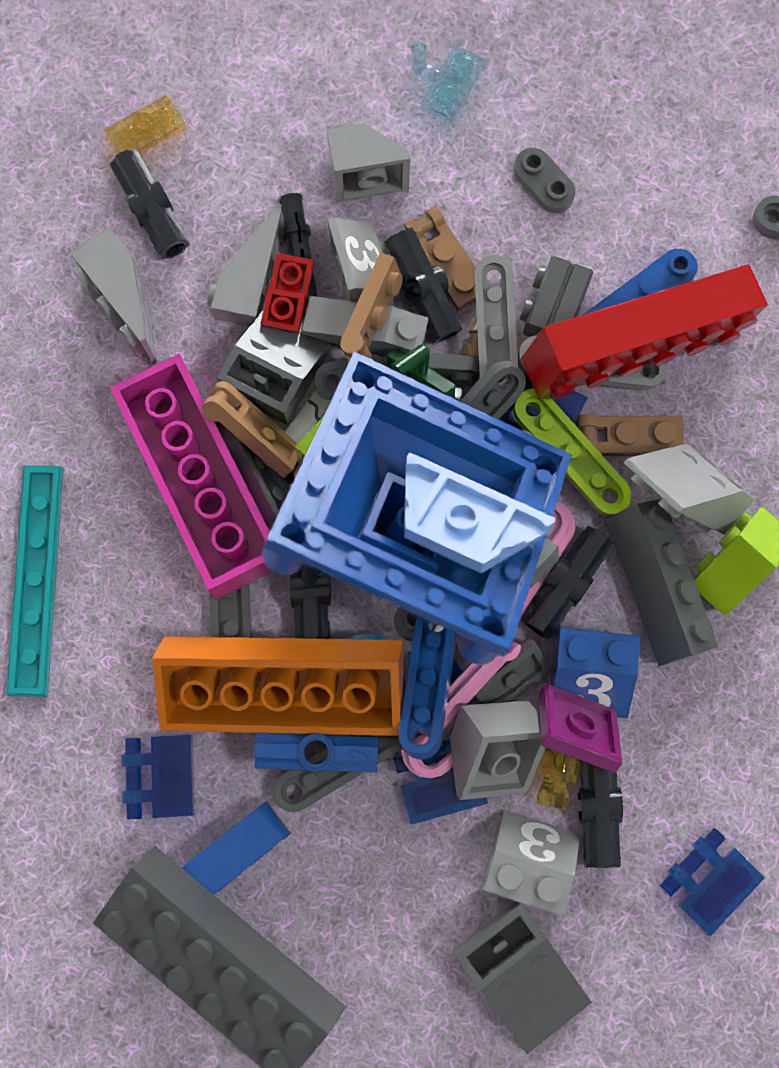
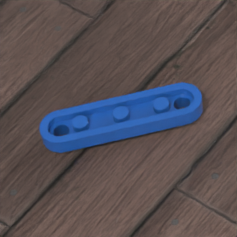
[581,248,698,316]
[399,615,457,759]

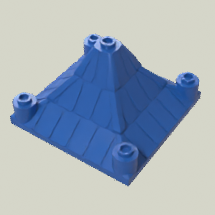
[262,352,572,665]

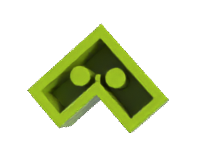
[694,506,779,617]

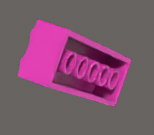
[109,353,273,600]

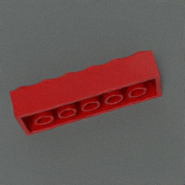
[521,264,768,400]

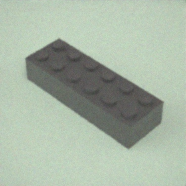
[93,846,346,1068]

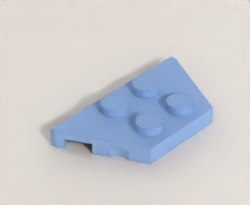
[404,453,555,573]

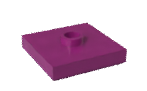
[539,684,623,773]

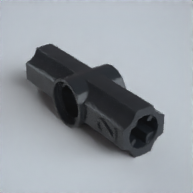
[109,150,190,260]
[384,227,463,344]
[521,525,615,640]
[290,564,331,639]
[578,760,623,868]

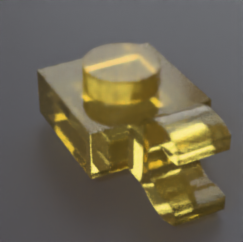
[535,747,580,810]

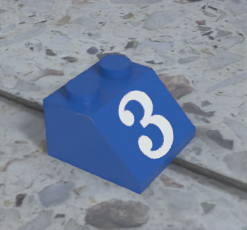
[551,627,640,718]

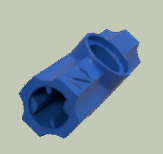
[254,733,378,773]

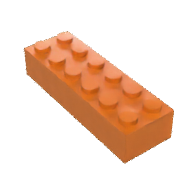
[152,636,405,736]

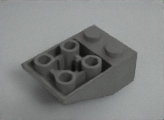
[216,310,333,425]
[452,901,592,1054]

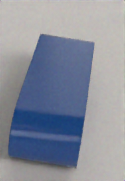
[182,801,291,895]

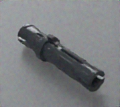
[279,193,318,306]

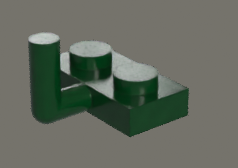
[387,344,456,398]

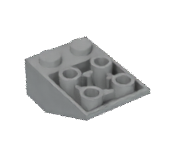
[71,227,157,364]
[624,444,755,535]

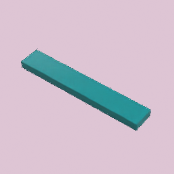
[6,465,64,697]

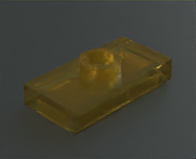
[104,95,187,155]

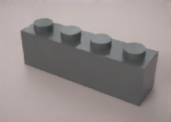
[606,499,718,666]

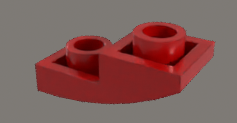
[261,253,315,333]

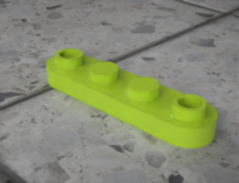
[513,389,631,516]

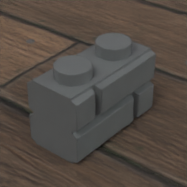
[519,256,594,337]

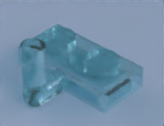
[411,42,486,124]

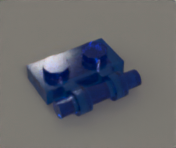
[121,735,195,820]
[393,739,488,825]
[659,828,765,936]

